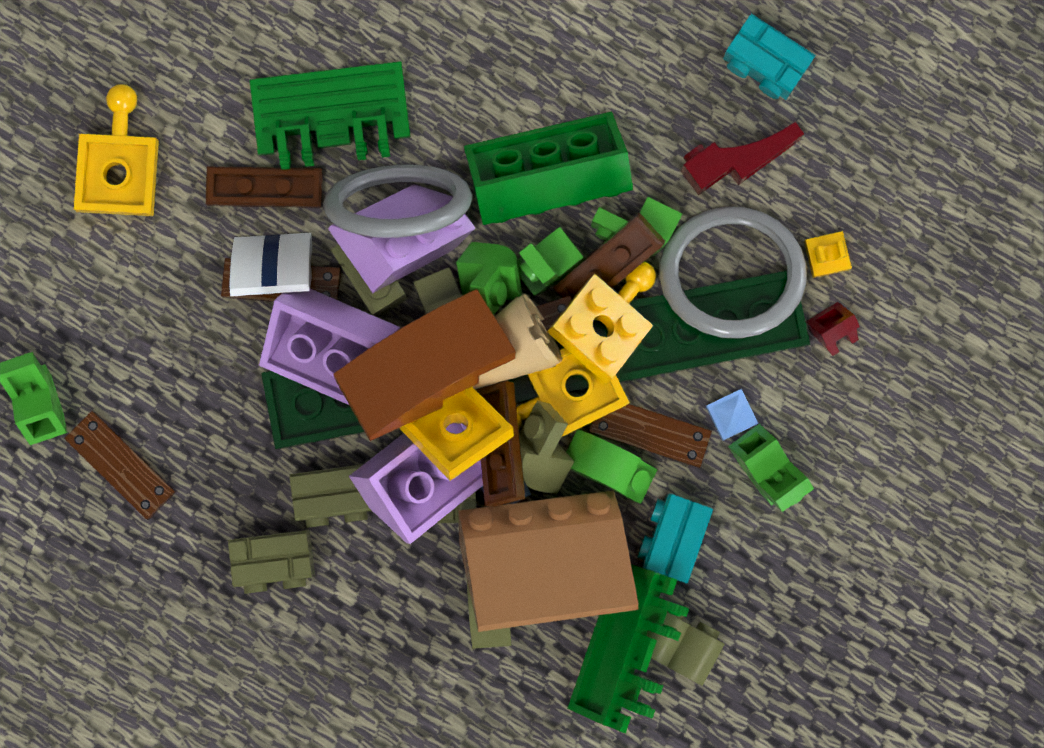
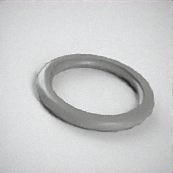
[323,165,473,238]
[659,206,807,338]

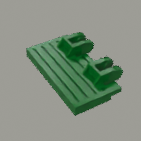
[249,61,411,170]
[567,564,689,733]

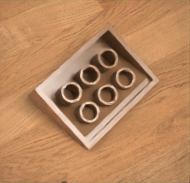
[458,490,639,632]

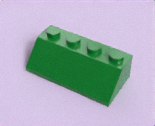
[464,111,633,225]

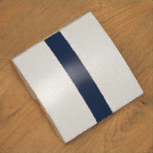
[230,233,312,296]

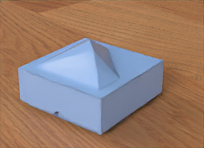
[706,389,758,441]

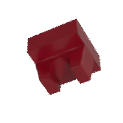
[806,302,860,356]

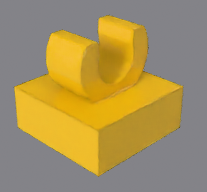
[804,231,852,278]

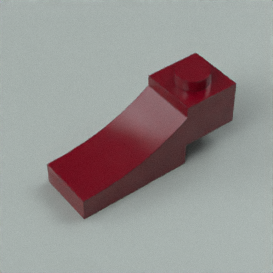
[681,122,804,195]

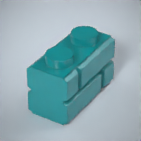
[723,13,816,100]
[637,493,713,584]

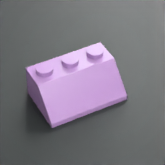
[328,184,475,293]
[259,289,400,405]
[349,423,483,544]

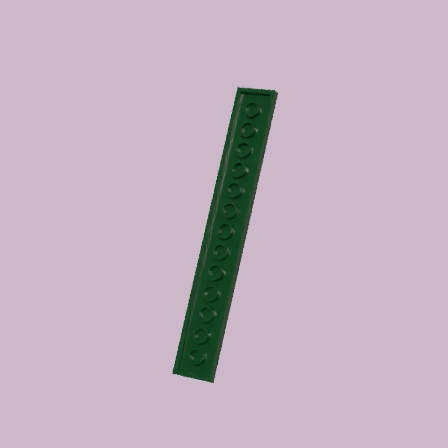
[261,271,810,450]

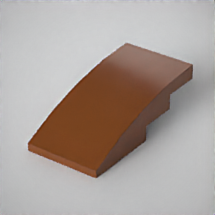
[333,289,516,441]

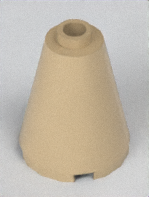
[472,294,562,389]

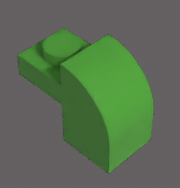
[591,197,682,259]
[517,227,585,296]
[456,242,522,315]
[0,352,67,445]
[728,424,814,512]
[566,429,658,504]

